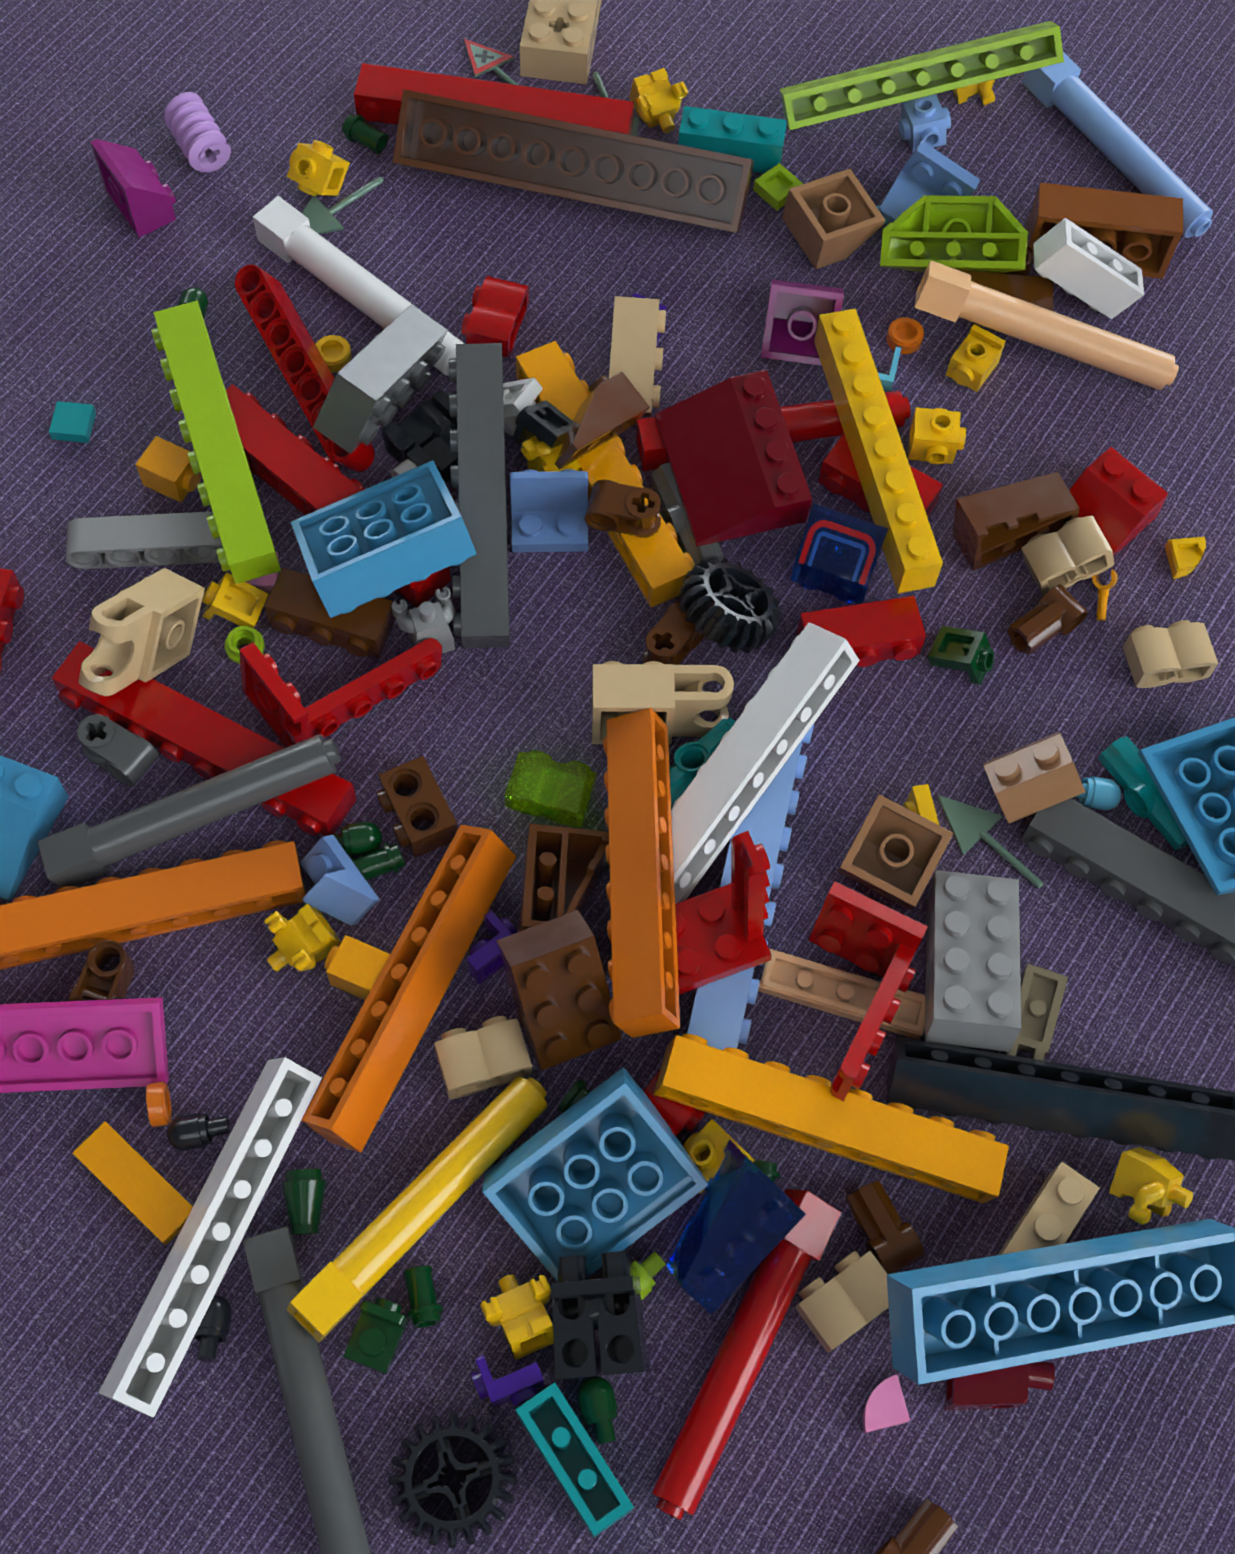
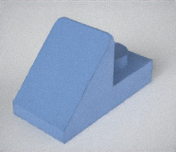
[300,835,379,926]

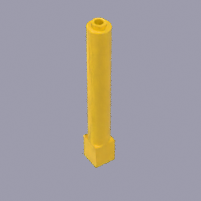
[287,1077,547,1343]

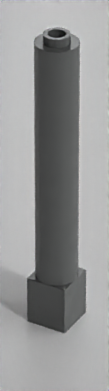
[37,734,341,888]
[243,1226,371,1554]

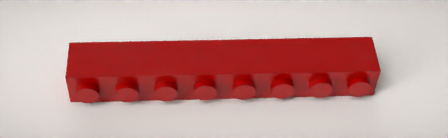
[354,63,634,135]
[226,384,451,608]
[52,641,356,836]

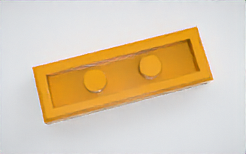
[72,1121,193,1246]

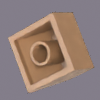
[782,169,885,269]
[983,732,1086,824]
[837,794,954,910]

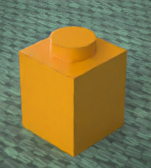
[135,436,201,503]
[324,935,390,1000]

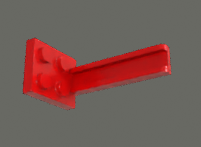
[239,638,442,748]
[675,831,772,995]
[808,881,928,1101]

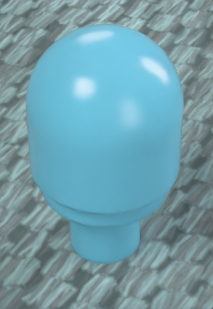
[1074,776,1121,811]

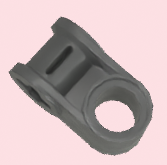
[77,715,159,787]

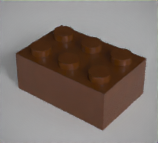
[497,910,622,1070]

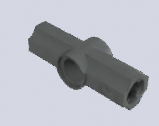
[650,462,724,565]

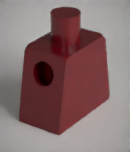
[944,1361,1055,1410]

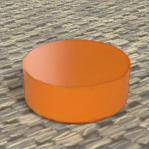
[886,317,924,354]
[146,1081,172,1127]

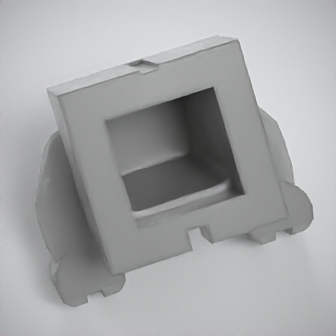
[391,587,455,653]

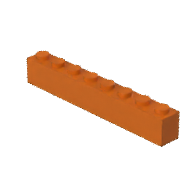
[603,707,680,1038]
[301,825,517,1153]
[0,840,306,970]

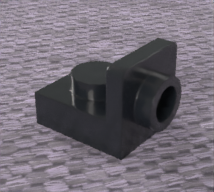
[512,400,573,448]

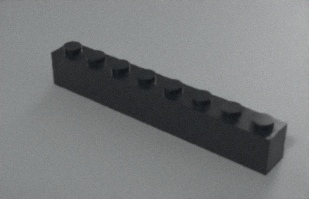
[886,1037,1235,1161]

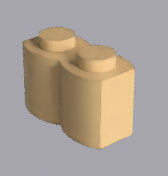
[1021,516,1115,596]
[1123,620,1219,688]
[434,1016,532,1099]
[795,1251,889,1353]

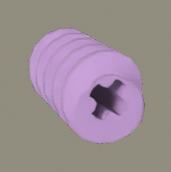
[164,92,231,172]

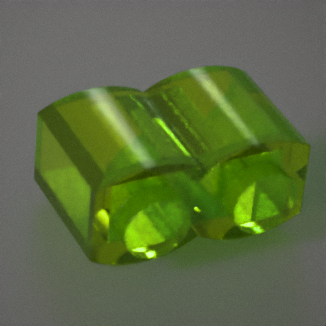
[505,750,597,828]

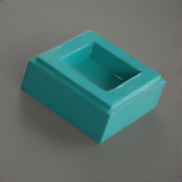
[49,401,96,443]

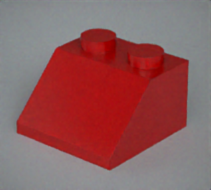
[1069,447,1169,557]

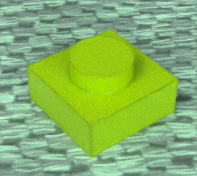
[753,163,803,211]

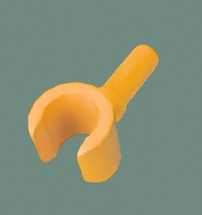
[1092,569,1118,621]

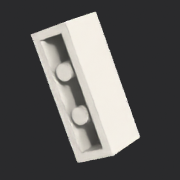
[1033,218,1144,319]

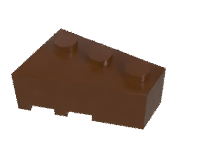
[952,472,1080,571]
[519,823,609,932]

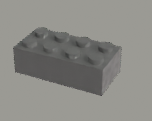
[313,304,448,454]

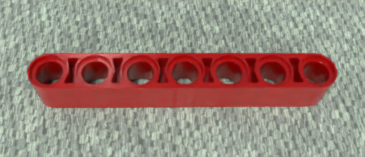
[235,264,375,472]

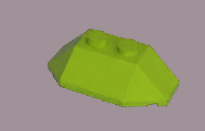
[880,195,1028,273]

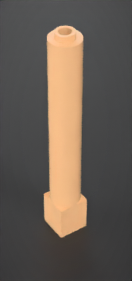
[915,260,1179,390]

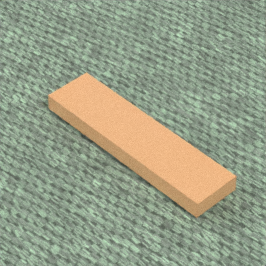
[758,949,925,1040]

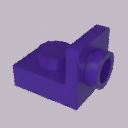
[466,911,518,985]

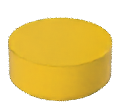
[315,335,352,373]

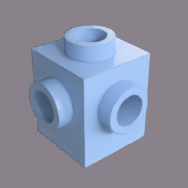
[898,94,951,152]

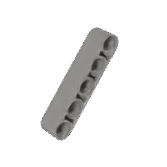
[66,512,223,569]

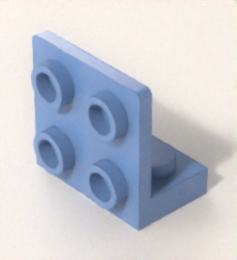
[878,141,980,223]
[510,469,588,552]

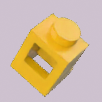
[946,324,1006,392]

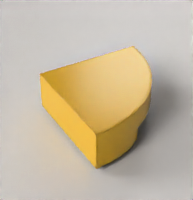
[1164,536,1206,579]

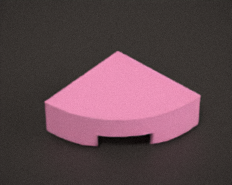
[862,1375,910,1434]

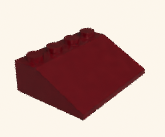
[654,370,812,547]

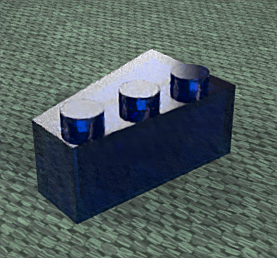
[667,1139,806,1315]

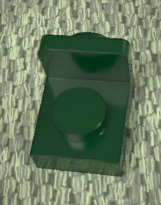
[927,625,995,685]
[343,1297,408,1375]

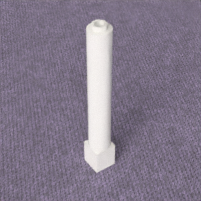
[253,196,465,375]

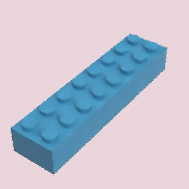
[886,1219,1235,1385]

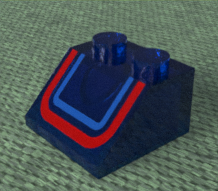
[790,503,888,604]

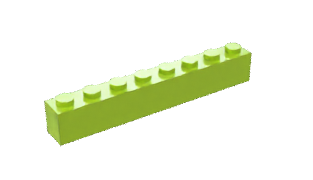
[779,21,1064,130]
[151,300,281,584]

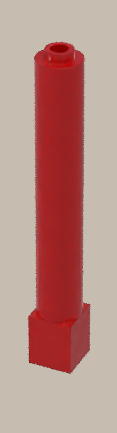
[636,390,911,471]
[651,1189,842,1521]

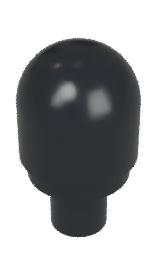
[167,1112,230,1151]
[194,1295,232,1362]

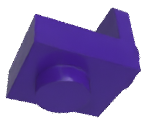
[470,1355,544,1408]

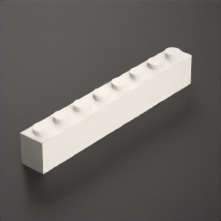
[671,622,860,904]
[98,1057,322,1418]

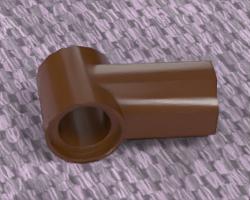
[1007,584,1088,655]
[845,1180,925,1274]
[877,1498,958,1554]

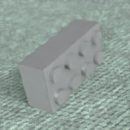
[925,870,1021,1052]

